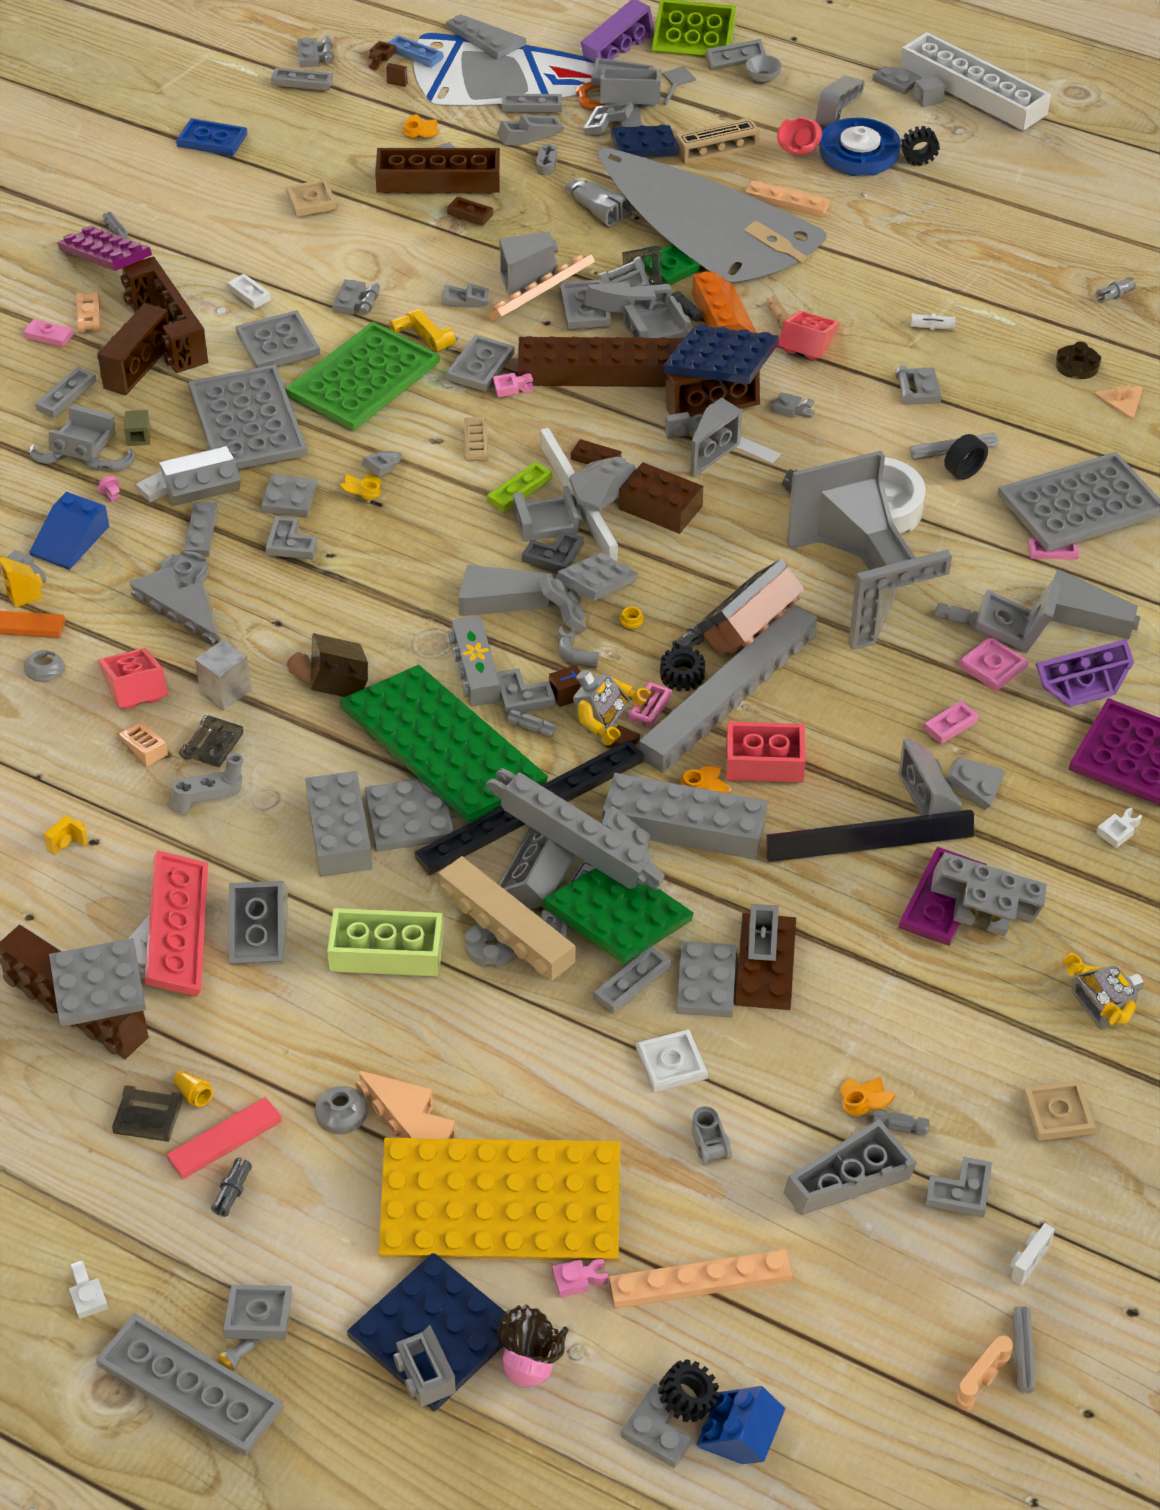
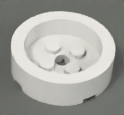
[883,457,926,533]

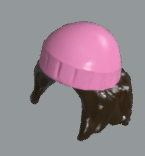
[497,1304,569,1388]

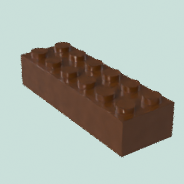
[375,148,500,194]
[0,924,149,1059]

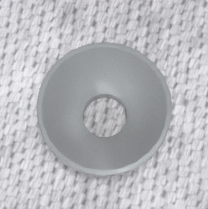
[746,55,781,84]
[315,1086,368,1134]

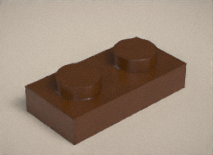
[447,196,493,226]
[571,439,622,465]

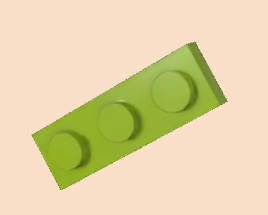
[487,461,552,513]

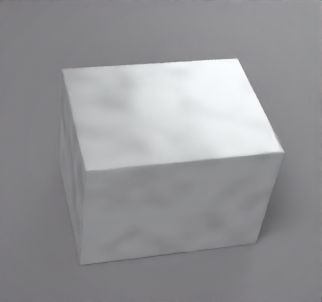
[195,640,251,710]

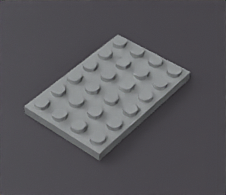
[188,364,308,469]
[998,452,1160,552]

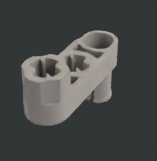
[169,753,243,814]

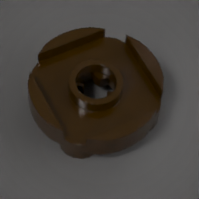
[1056,341,1101,379]

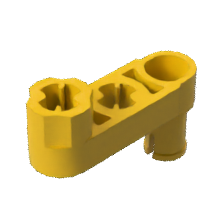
[389,308,456,352]

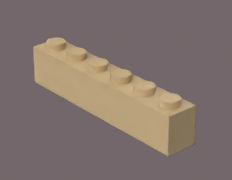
[438,856,576,981]

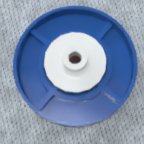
[819,118,901,176]

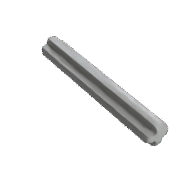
[910,433,998,459]

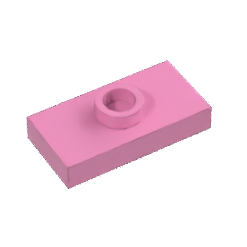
[24,319,74,347]

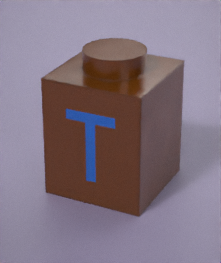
[549,665,582,707]

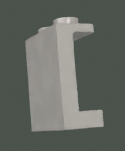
[624,296,691,338]
[49,404,115,462]
[513,486,582,542]

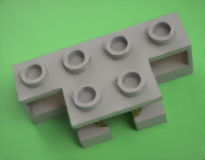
[931,852,1047,936]

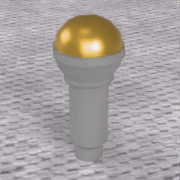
[217,1339,259,1371]

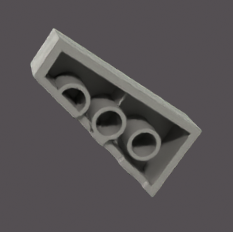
[783,1119,916,1215]

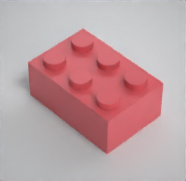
[726,722,806,783]

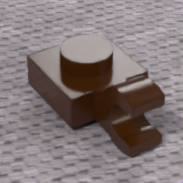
[369,41,396,70]

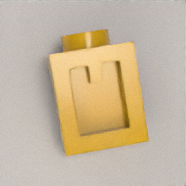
[43,815,88,855]

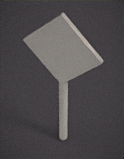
[662,66,696,105]

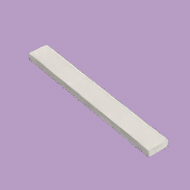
[540,428,618,561]

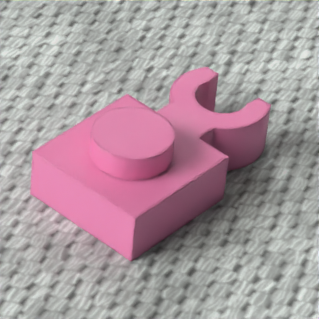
[552,1259,608,1298]

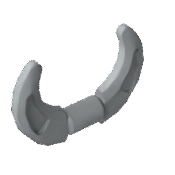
[29,445,71,464]
[84,449,135,471]

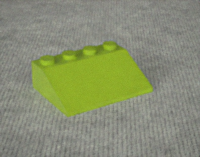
[652,0,737,57]

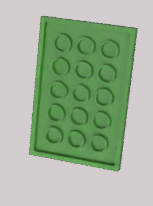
[285,321,440,431]

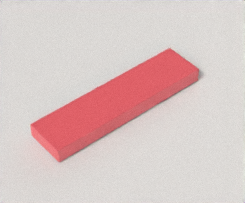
[167,1097,282,1179]

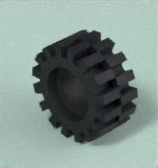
[900,126,940,166]
[660,646,705,691]
[658,1359,720,1422]

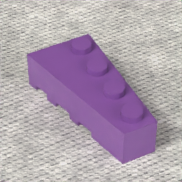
[581,0,655,63]

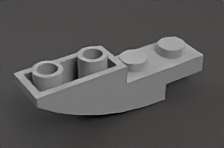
[584,282,672,313]

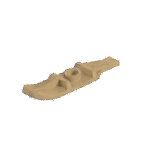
[744,221,808,263]

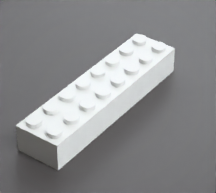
[900,32,1051,131]

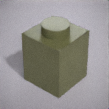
[124,410,151,446]

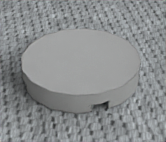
[160,551,209,588]

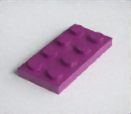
[899,847,987,946]

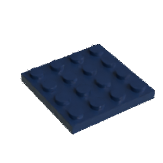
[663,324,779,384]
[347,1253,506,1411]

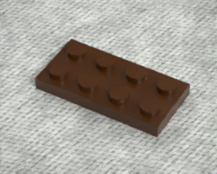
[735,913,796,1010]

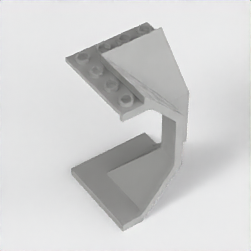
[787,451,952,650]

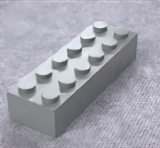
[603,773,768,860]

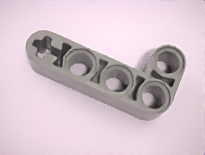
[815,75,865,128]

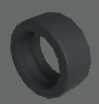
[944,434,988,480]

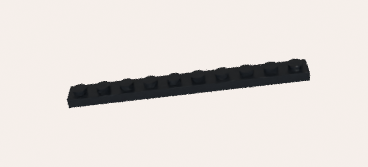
[415,740,644,875]

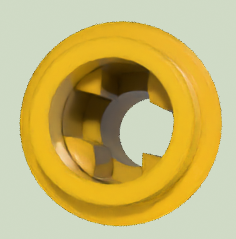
[173,1070,213,1107]

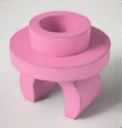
[97,476,120,502]

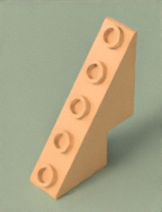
[356,1071,456,1139]

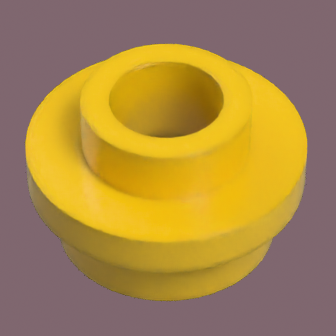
[620,606,644,629]

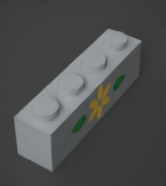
[448,615,501,706]

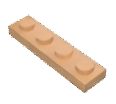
[745,180,830,217]

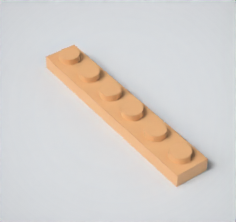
[487,254,595,321]
[609,1249,793,1309]

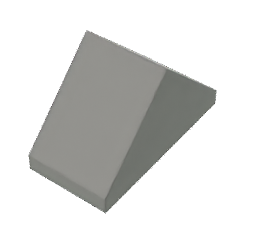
[748,904,779,961]

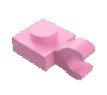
[493,373,534,397]

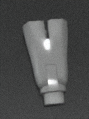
[565,180,634,228]

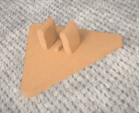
[1095,385,1143,419]

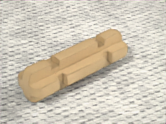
[766,295,790,328]

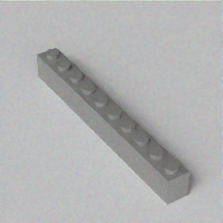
[639,604,818,773]

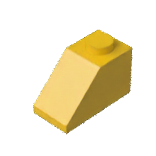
[0,557,44,608]

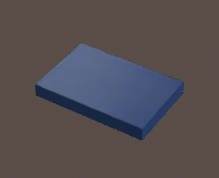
[176,118,248,156]

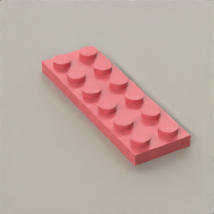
[144,850,208,996]

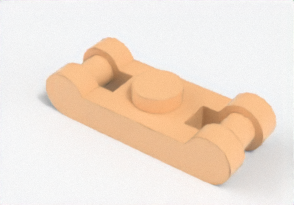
[76,291,101,333]
[956,1336,1013,1411]

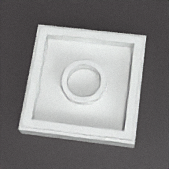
[636,1029,708,1093]

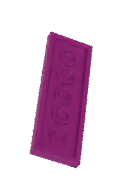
[57,226,152,271]

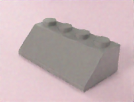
[498,827,575,910]

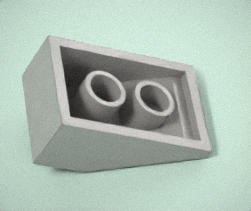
[690,398,742,477]
[229,881,288,964]

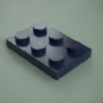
[611,124,679,157]

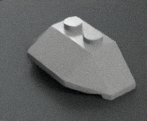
[569,457,636,511]

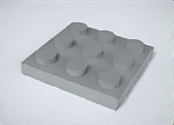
[236,310,320,368]
[365,779,454,852]
[49,938,146,1027]

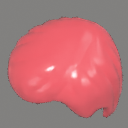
[777,117,822,156]

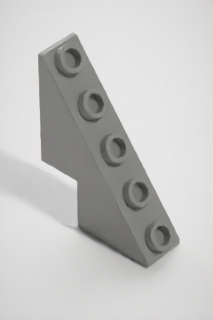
[129,566,221,644]

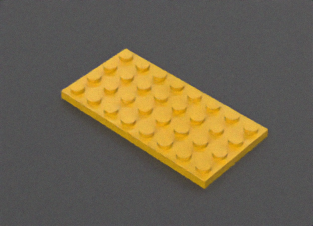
[379,1138,620,1261]

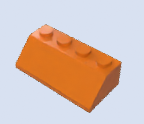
[692,271,757,333]

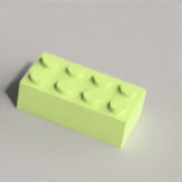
[327,908,444,976]

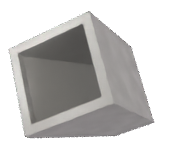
[499,232,558,296]

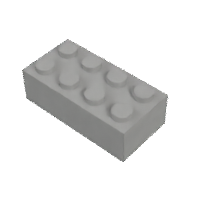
[305,771,373,877]

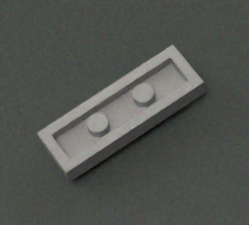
[705,39,766,70]
[271,68,333,91]
[502,94,562,113]
[35,367,96,418]
[185,502,218,557]
[594,947,671,1014]

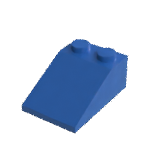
[29,491,109,570]

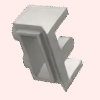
[393,1325,456,1407]

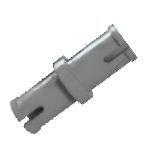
[1095,277,1136,303]

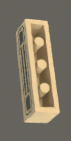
[676,117,760,164]

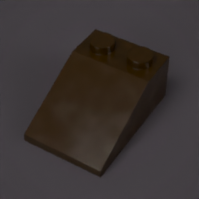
[311,633,368,697]

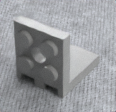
[974,580,1061,653]

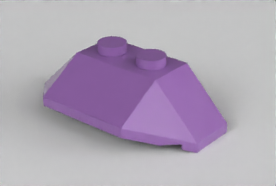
[1035,639,1134,707]

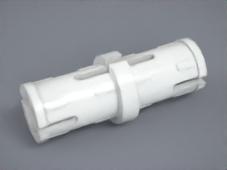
[911,313,955,331]

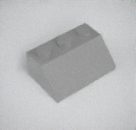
[159,446,241,506]
[899,738,962,816]

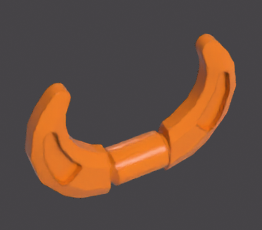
[576,82,604,109]

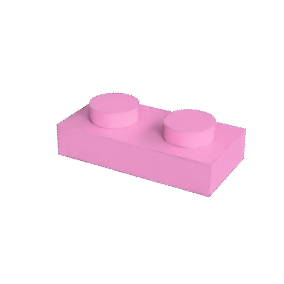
[924,701,979,745]

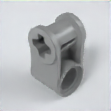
[692,1106,732,1165]

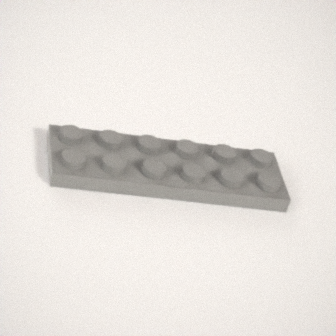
[96,1313,284,1456]

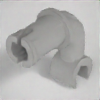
[557,626,599,668]

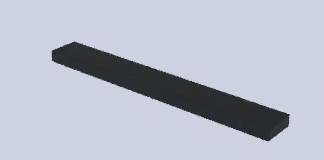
[766,810,974,862]

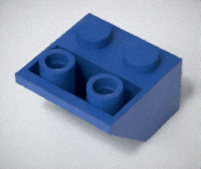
[696,1386,786,1464]

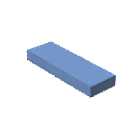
[388,35,444,67]

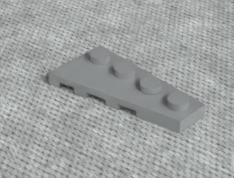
[446,14,526,59]

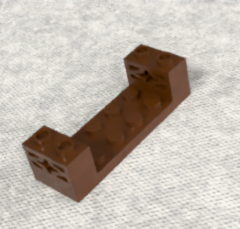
[120,256,209,373]

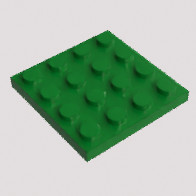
[542,868,694,964]

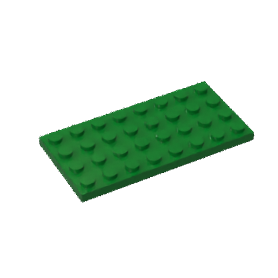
[339,664,548,822]

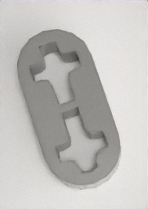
[536,144,557,175]

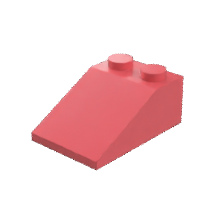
[778,310,840,360]
[98,648,168,709]

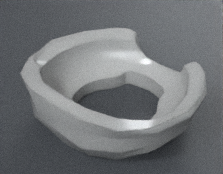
[24,650,65,681]

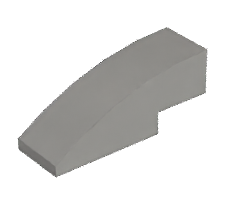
[497,115,564,145]

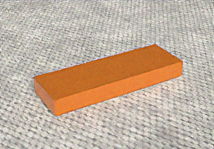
[0,611,65,638]

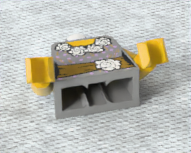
[573,669,650,745]
[1062,953,1144,1030]

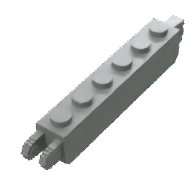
[486,768,665,890]

